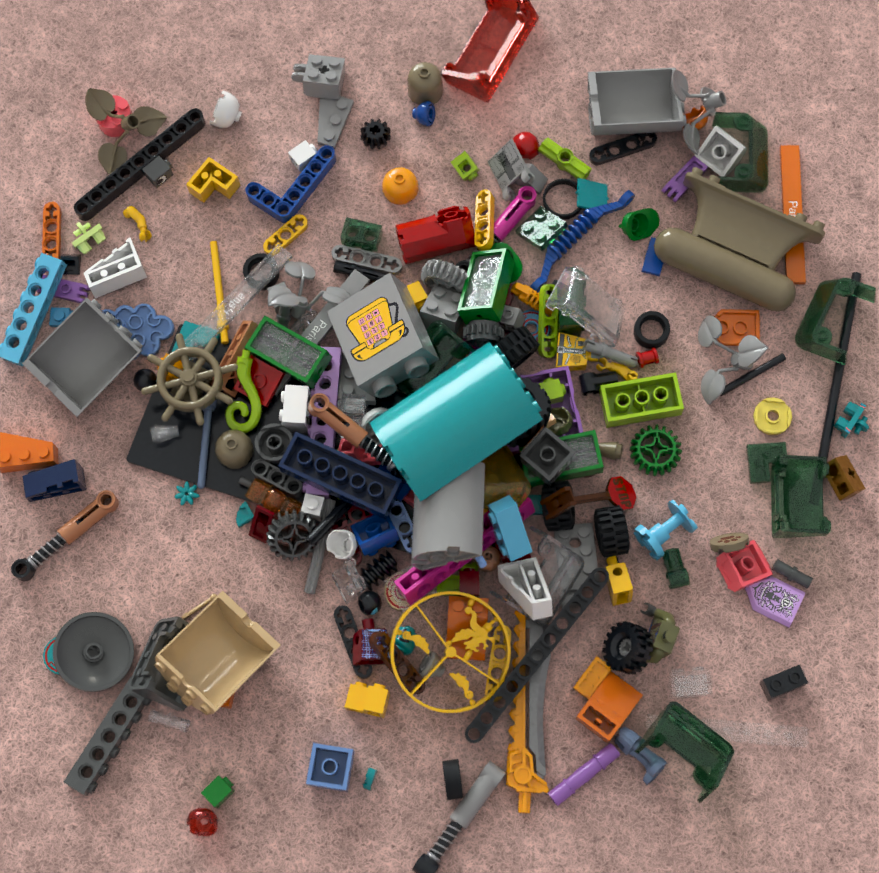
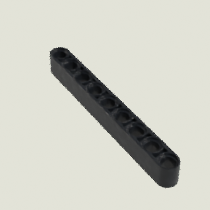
[74,108,205,221]

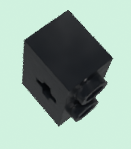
[760,664,808,701]

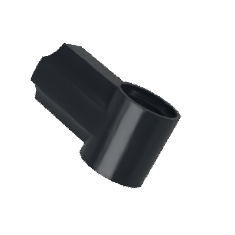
[579,371,618,396]

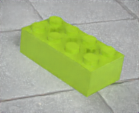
[599,372,684,428]

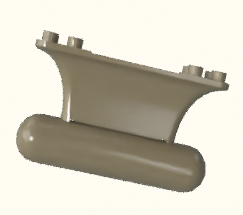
[654,167,825,312]

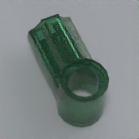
[663,548,690,589]

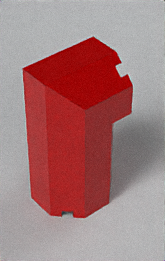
[395,206,476,264]

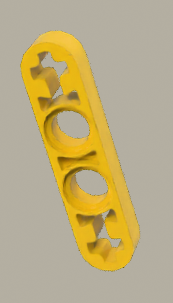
[474,189,495,251]
[485,625,511,702]

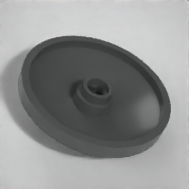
[53,612,134,692]

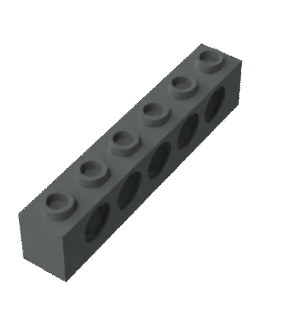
[64,677,152,796]

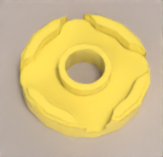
[753,397,792,435]

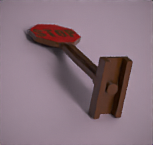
[540,476,637,520]

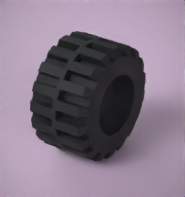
[496,326,540,369]
[541,481,575,532]
[594,505,630,558]

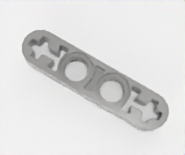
[332,245,402,275]

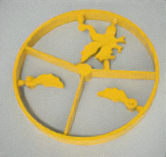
[390,591,511,713]

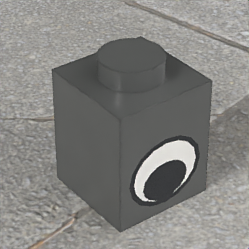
[142,156,173,188]

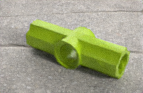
[538,138,592,180]

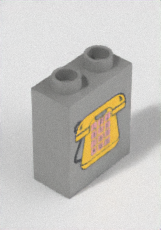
[327,273,439,398]

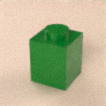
[201,775,235,808]

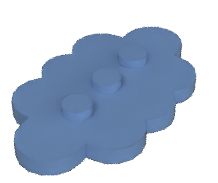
[102,304,175,360]

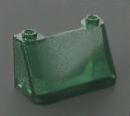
[771,455,831,538]

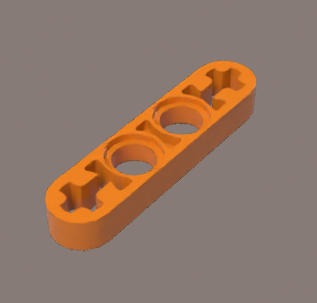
[42,202,61,259]

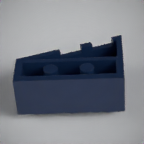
[22,459,87,502]

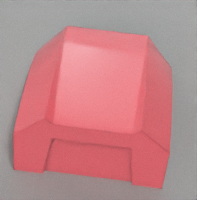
[716,540,773,592]

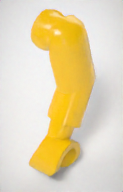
[123,206,152,242]
[596,357,638,381]

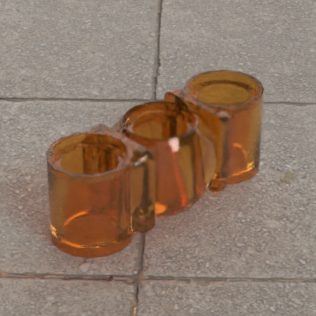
[245,478,302,516]

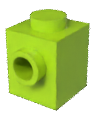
[538,378,566,404]

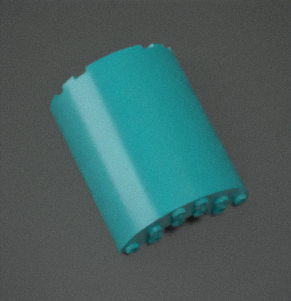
[370,342,543,502]

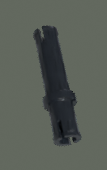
[333,261,387,282]

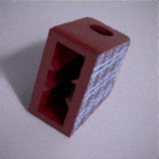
[353,618,395,665]

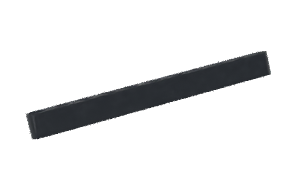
[465,567,609,743]

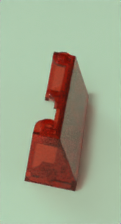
[441,0,539,103]

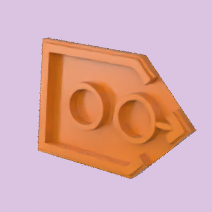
[714,309,760,346]

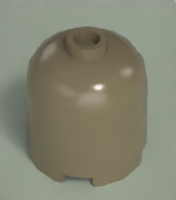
[407,62,443,105]

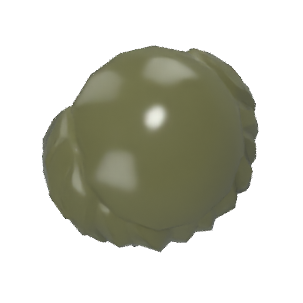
[548,407,573,436]

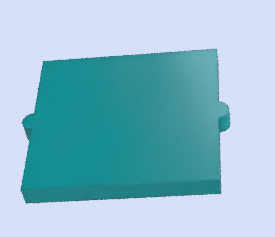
[575,178,609,209]

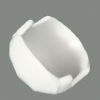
[326,530,358,559]

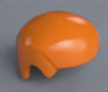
[683,105,708,131]

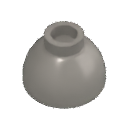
[419,651,445,678]

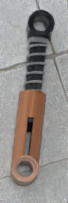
[308,393,407,484]
[11,490,119,581]

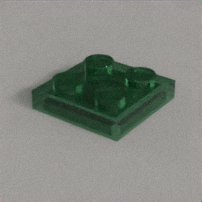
[515,206,568,251]

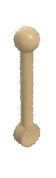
[181,594,217,620]

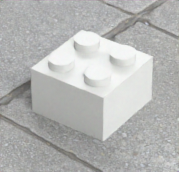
[279,385,311,434]

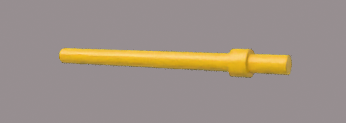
[210,241,229,344]

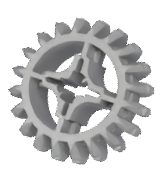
[420,259,471,294]

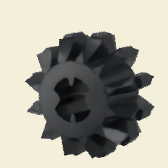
[360,118,391,150]

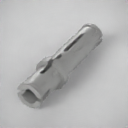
[583,338,638,368]

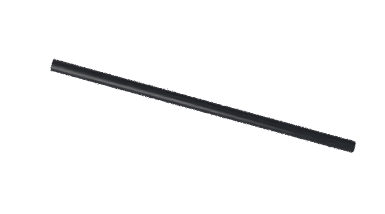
[809,272,862,506]

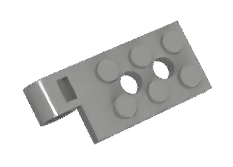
[554,523,600,612]

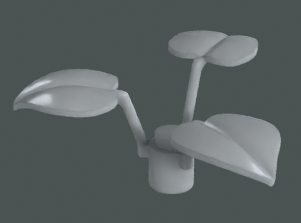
[671,68,726,155]
[268,261,351,319]
[698,316,768,405]

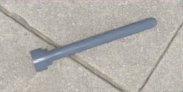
[197,400,217,489]

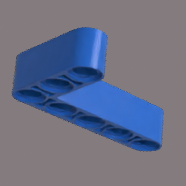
[245,145,336,223]

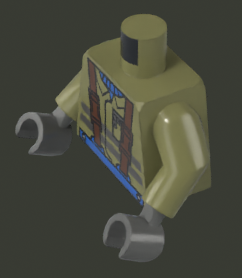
[628,602,680,663]

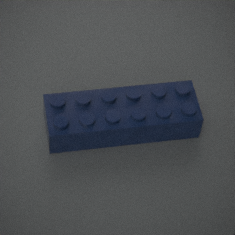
[278,432,403,520]

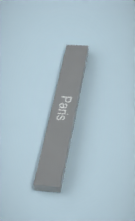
[274,269,370,396]

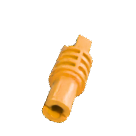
[510,282,559,317]

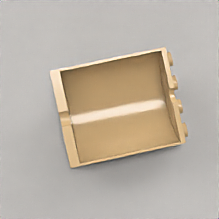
[154,591,281,715]

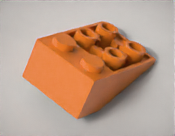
[575,671,643,743]

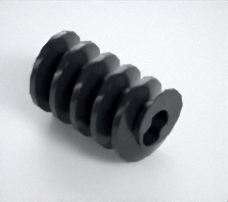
[355,549,398,591]

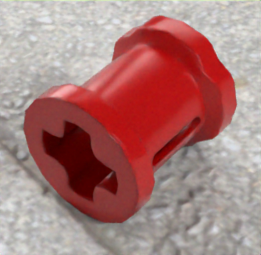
[636,347,659,368]

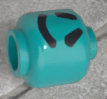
[395,626,417,656]

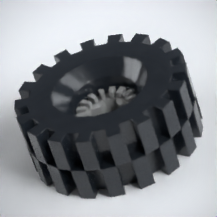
[602,621,653,675]

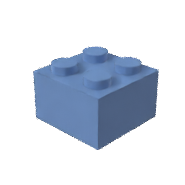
[306,743,355,792]

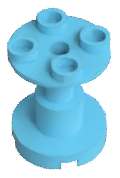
[633,500,698,561]

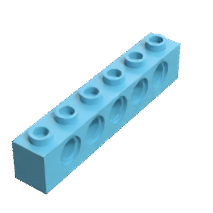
[0,253,67,367]

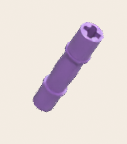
[547,743,620,806]

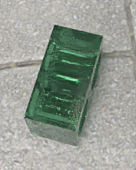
[340,217,383,252]

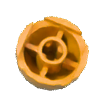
[382,167,418,205]

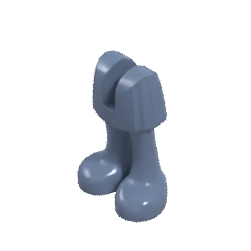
[614,727,668,785]

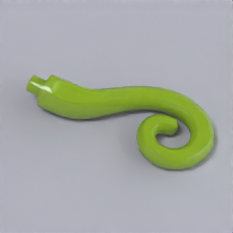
[225,350,262,433]

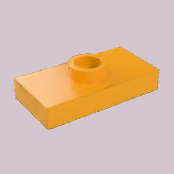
[573,656,612,700]

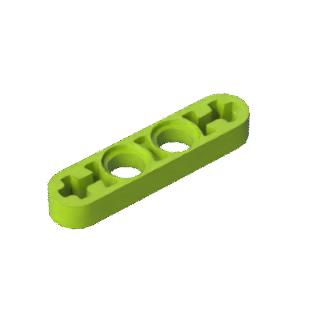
[538,284,559,358]

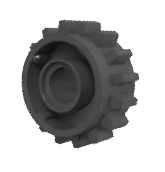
[463,320,504,347]

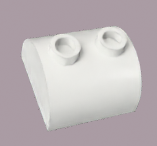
[695,125,747,178]

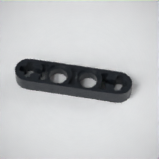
[589,133,657,165]
[334,605,373,679]

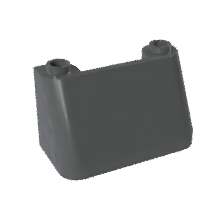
[128,616,189,711]

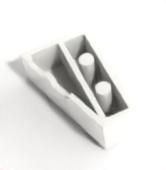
[84,238,147,299]
[497,557,553,620]

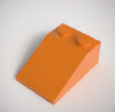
[446,596,489,661]

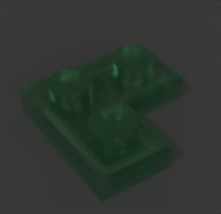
[746,442,788,484]

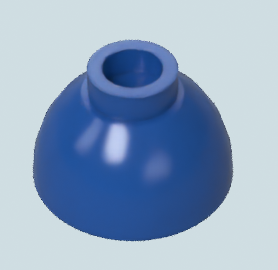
[412,101,435,127]

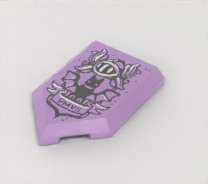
[745,576,805,628]

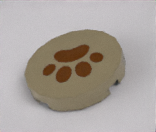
[709,533,750,553]

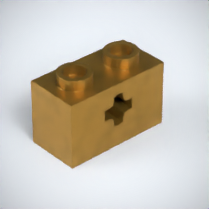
[821,455,866,501]

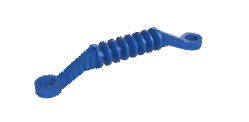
[530,190,635,293]

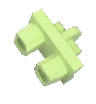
[72,222,106,255]

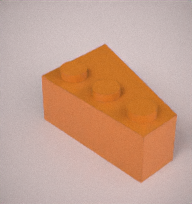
[0,432,59,473]

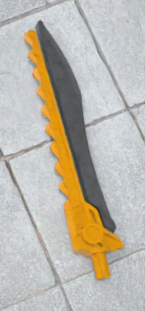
[506,607,551,814]

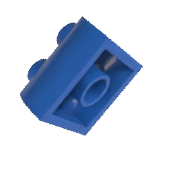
[350,515,400,556]

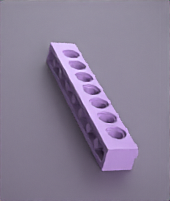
[303,346,343,500]

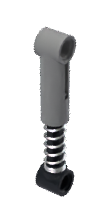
[412,761,506,873]

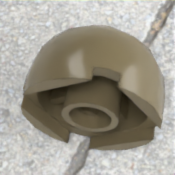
[215,430,254,469]

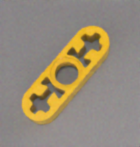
[263,214,308,256]

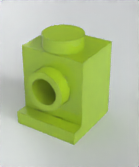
[451,151,480,181]

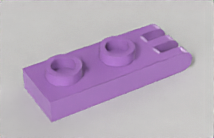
[661,156,708,203]
[37,275,90,303]

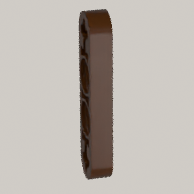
[369,631,425,694]

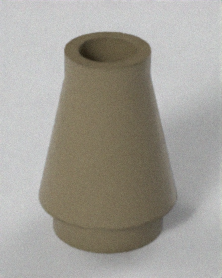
[598,442,623,461]

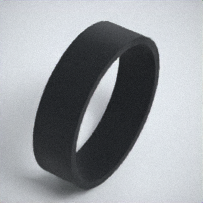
[543,179,582,220]

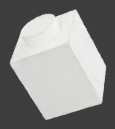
[288,140,318,173]
[301,493,326,521]

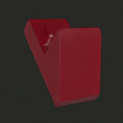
[249,505,278,543]

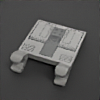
[488,139,536,201]

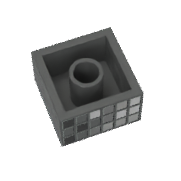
[519,427,576,487]

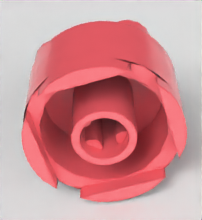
[96,95,133,137]

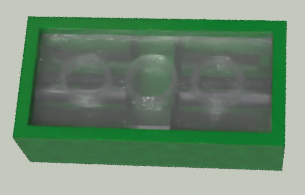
[457,248,515,325]
[244,316,332,389]
[518,430,604,488]

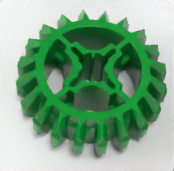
[629,424,682,476]

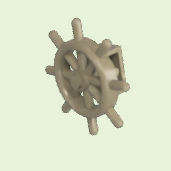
[141,333,238,426]

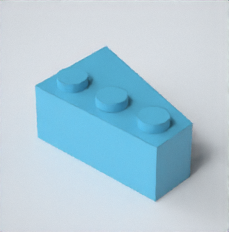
[488,495,533,562]

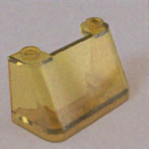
[481,445,531,510]

